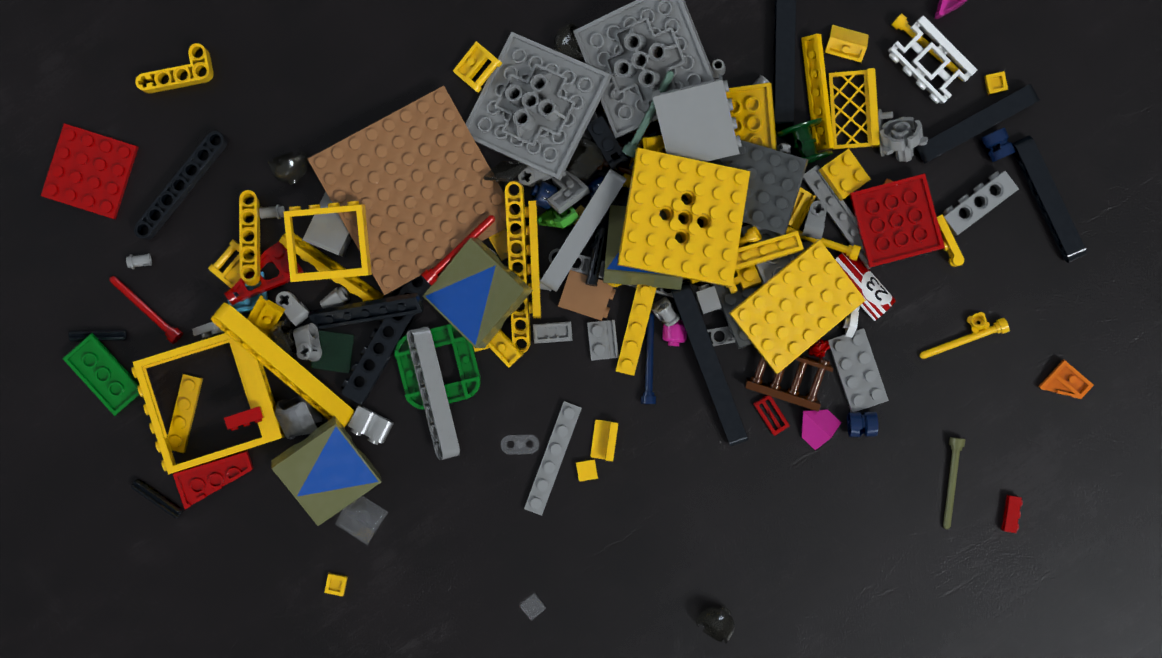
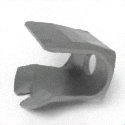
[275,395,322,440]

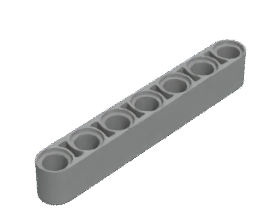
[540,168,627,292]
[407,327,460,460]

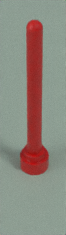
[421,215,495,286]
[109,276,183,344]

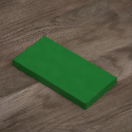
[62,333,140,416]

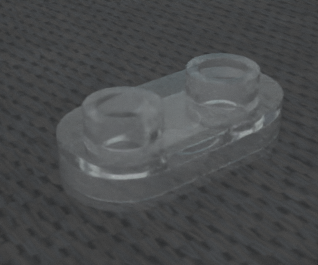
[501,434,539,454]

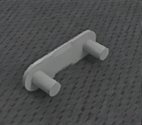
[878,109,895,157]

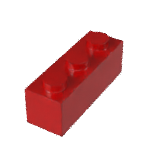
[224,406,265,431]
[1001,495,1023,533]

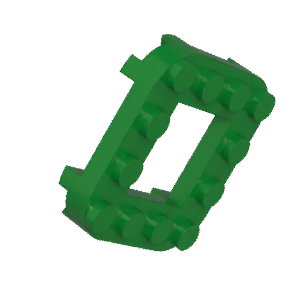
[395,324,481,410]

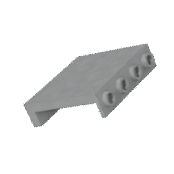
[652,74,742,162]

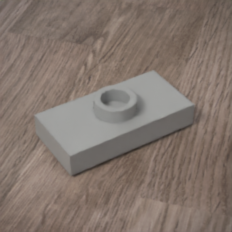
[533,322,573,344]

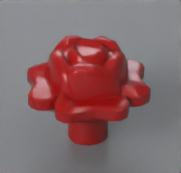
[807,339,830,358]

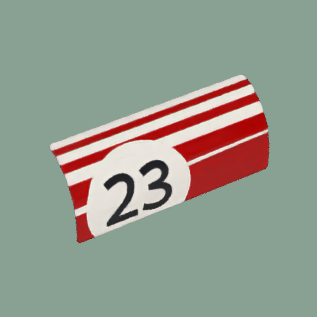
[835,253,896,321]

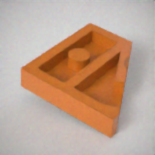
[1038,359,1094,399]

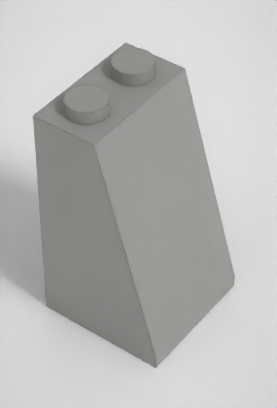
[302,191,352,257]

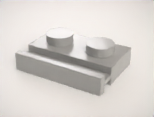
[587,320,619,361]

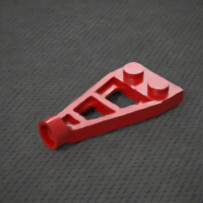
[224,241,304,306]

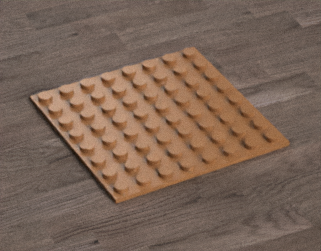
[308,86,515,295]

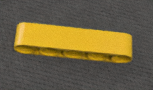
[239,190,260,286]

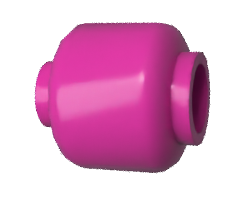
[662,319,687,346]

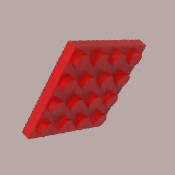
[41,123,139,220]
[850,174,945,268]

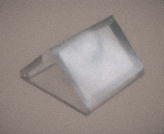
[335,496,388,545]

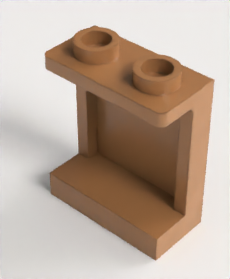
[558,270,616,321]

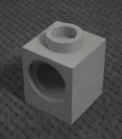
[695,284,722,314]

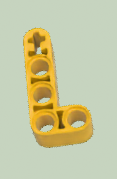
[135,43,213,93]

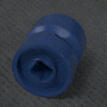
[981,128,1016,162]
[847,412,878,437]

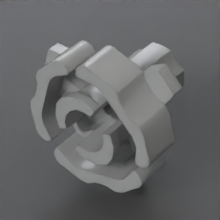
[879,117,928,162]

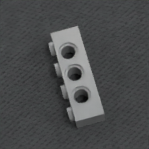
[942,171,1019,237]

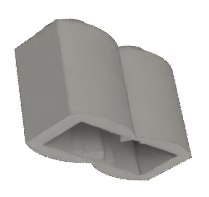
[348,405,394,445]

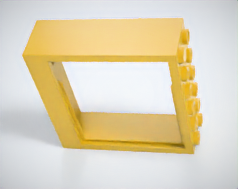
[131,333,285,474]

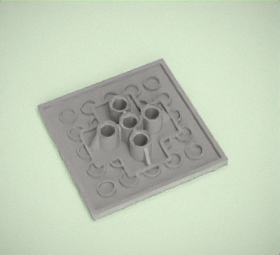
[573,0,716,138]
[466,32,612,180]

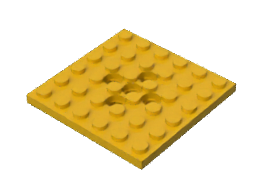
[617,148,750,287]

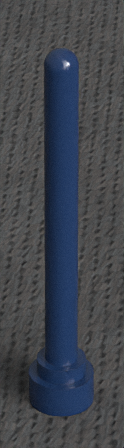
[641,312,656,404]

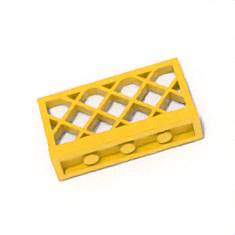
[829,68,880,150]

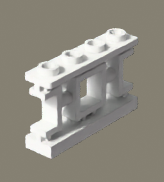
[888,15,977,104]

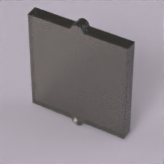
[484,161,528,182]

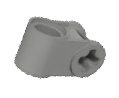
[518,166,552,187]
[802,201,827,240]
[276,291,310,327]
[651,296,680,327]
[293,323,322,362]

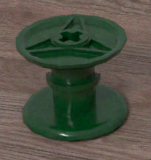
[776,118,833,164]

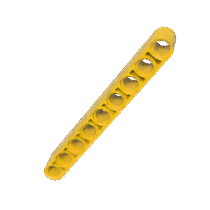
[505,181,531,353]
[211,303,355,428]

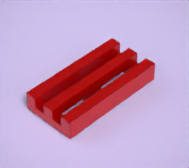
[753,395,790,436]

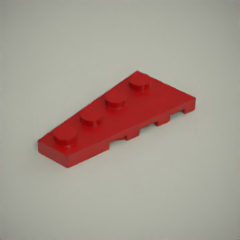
[173,450,253,509]

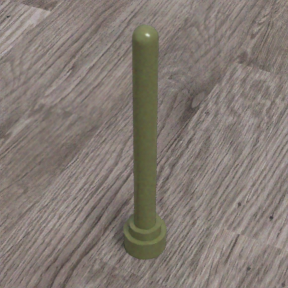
[943,437,966,529]

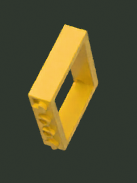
[283,201,372,282]

